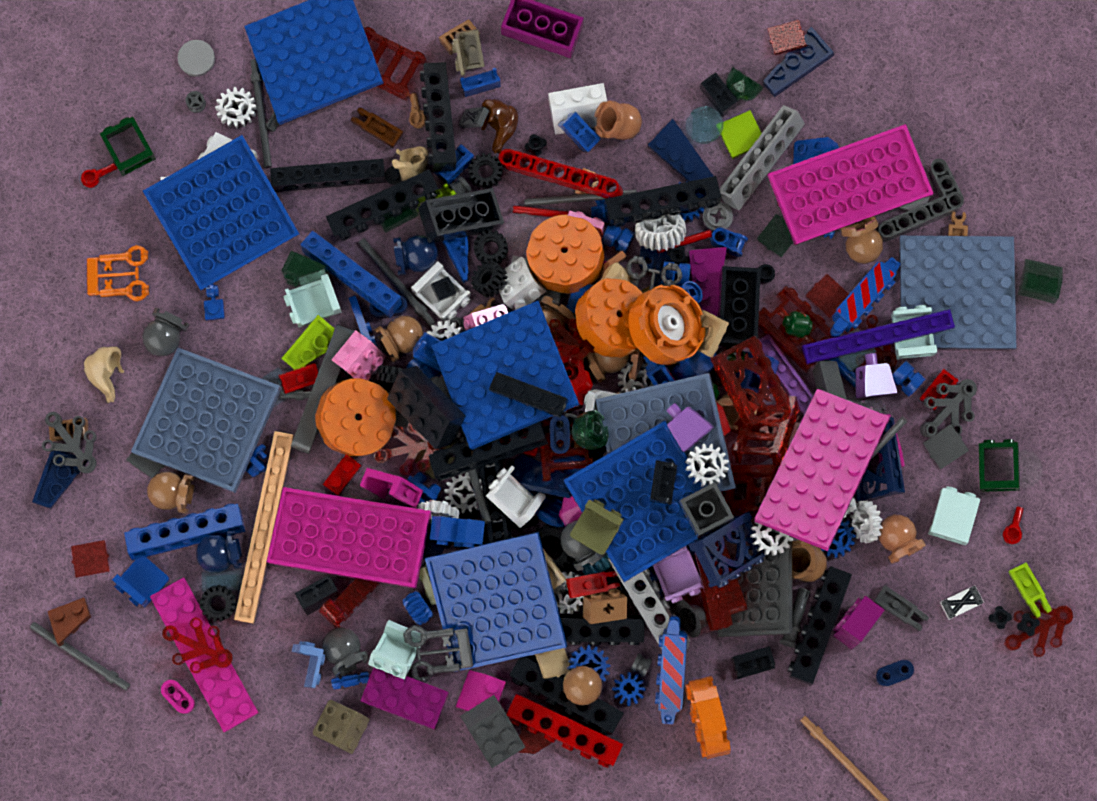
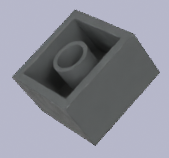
[679,482,734,538]

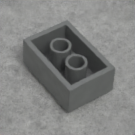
[460,695,525,768]

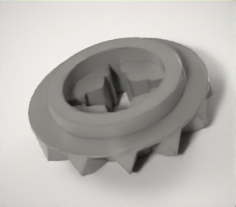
[703,202,733,231]

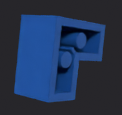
[670,351,722,380]
[430,516,485,548]

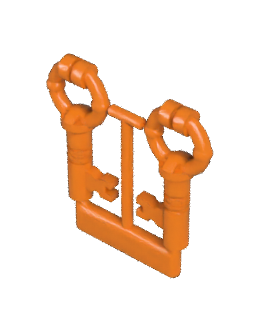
[87,245,149,302]

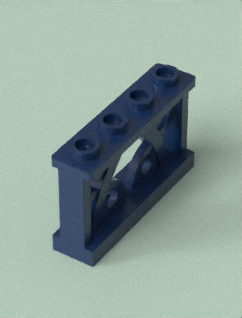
[854,417,905,502]
[689,511,767,588]

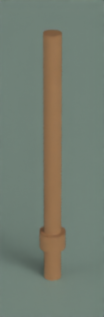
[800,715,889,801]

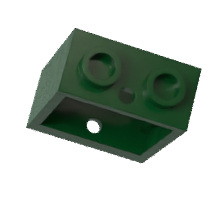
[100,116,156,176]
[979,439,1020,492]

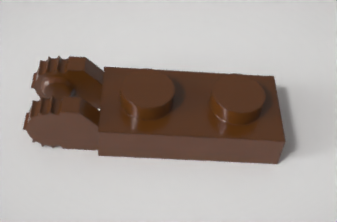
[350,107,403,149]

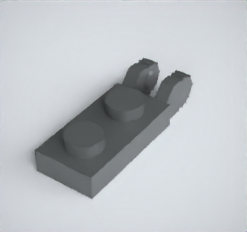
[874,585,929,631]

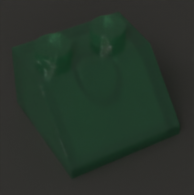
[281,251,329,288]
[1017,259,1063,304]

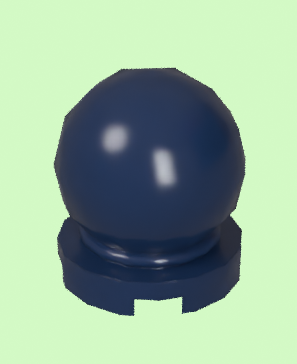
[393,235,438,276]
[196,530,244,573]

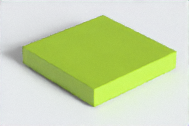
[716,110,762,159]

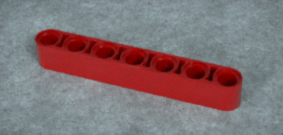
[499,149,623,199]

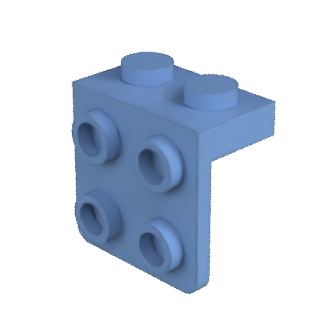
[292,641,325,688]

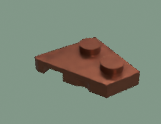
[47,597,91,646]

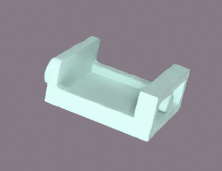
[283,274,342,328]
[891,305,937,359]
[928,486,980,545]
[368,620,422,680]

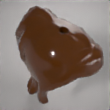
[481,99,518,154]

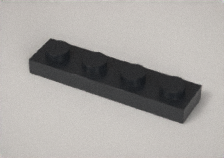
[489,372,568,418]

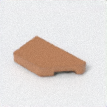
[596,251,626,280]
[628,349,645,380]

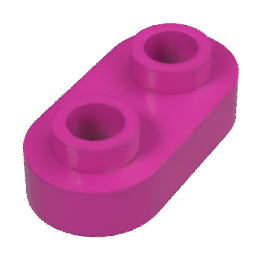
[161,680,195,714]

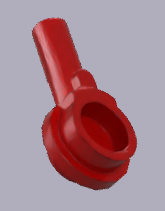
[81,162,117,188]
[1002,507,1024,545]

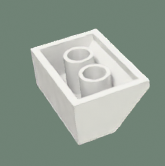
[548,83,607,135]

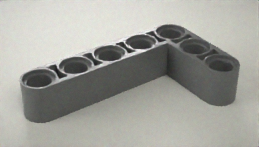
[877,159,964,242]

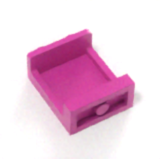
[360,468,423,508]

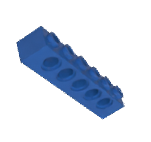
[300,230,402,318]
[124,503,246,561]

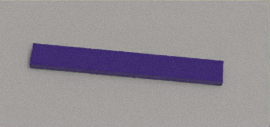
[801,309,955,365]

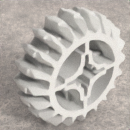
[635,214,686,251]

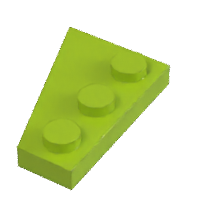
[281,315,335,369]

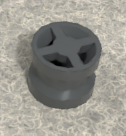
[186,91,206,113]
[448,176,472,194]
[630,653,652,677]

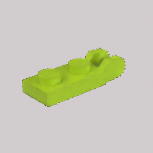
[1009,563,1052,618]

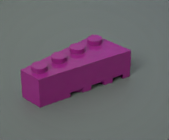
[688,247,727,316]

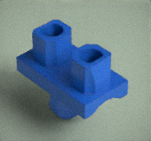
[246,444,267,477]
[407,472,441,504]

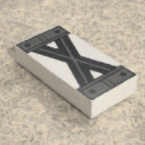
[940,586,984,620]

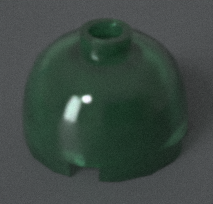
[726,67,764,102]
[572,410,609,450]

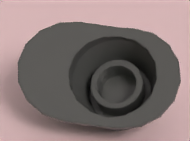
[669,600,709,638]

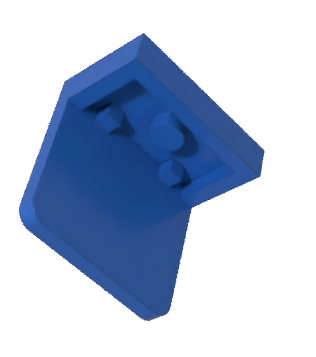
[793,137,839,164]
[112,557,169,608]

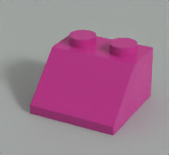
[456,670,506,711]

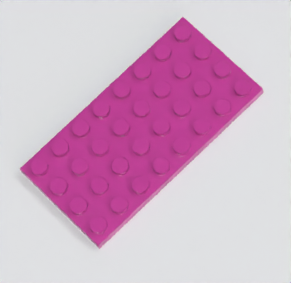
[767,124,934,245]
[754,389,890,551]
[266,487,432,588]

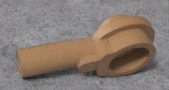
[409,93,426,129]

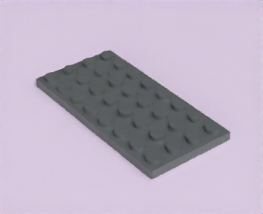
[718,478,792,637]

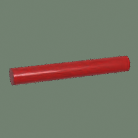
[513,205,569,217]
[656,230,712,253]

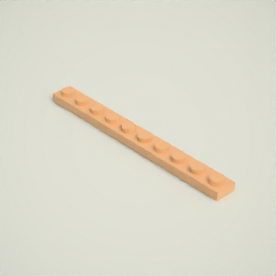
[234,431,294,624]

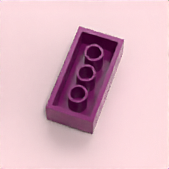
[501,0,584,59]
[833,596,885,650]
[361,667,449,730]

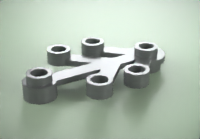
[920,379,977,437]
[42,412,97,474]

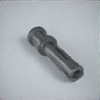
[779,588,810,648]

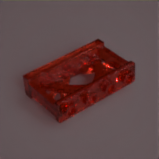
[710,336,790,428]

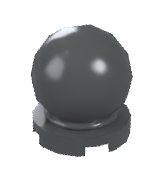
[142,308,189,357]
[560,520,606,571]
[322,627,370,678]

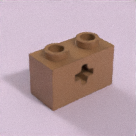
[583,589,627,624]

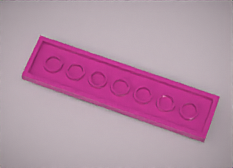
[150,577,259,733]

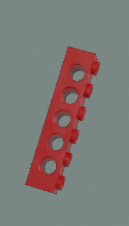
[506,694,623,768]

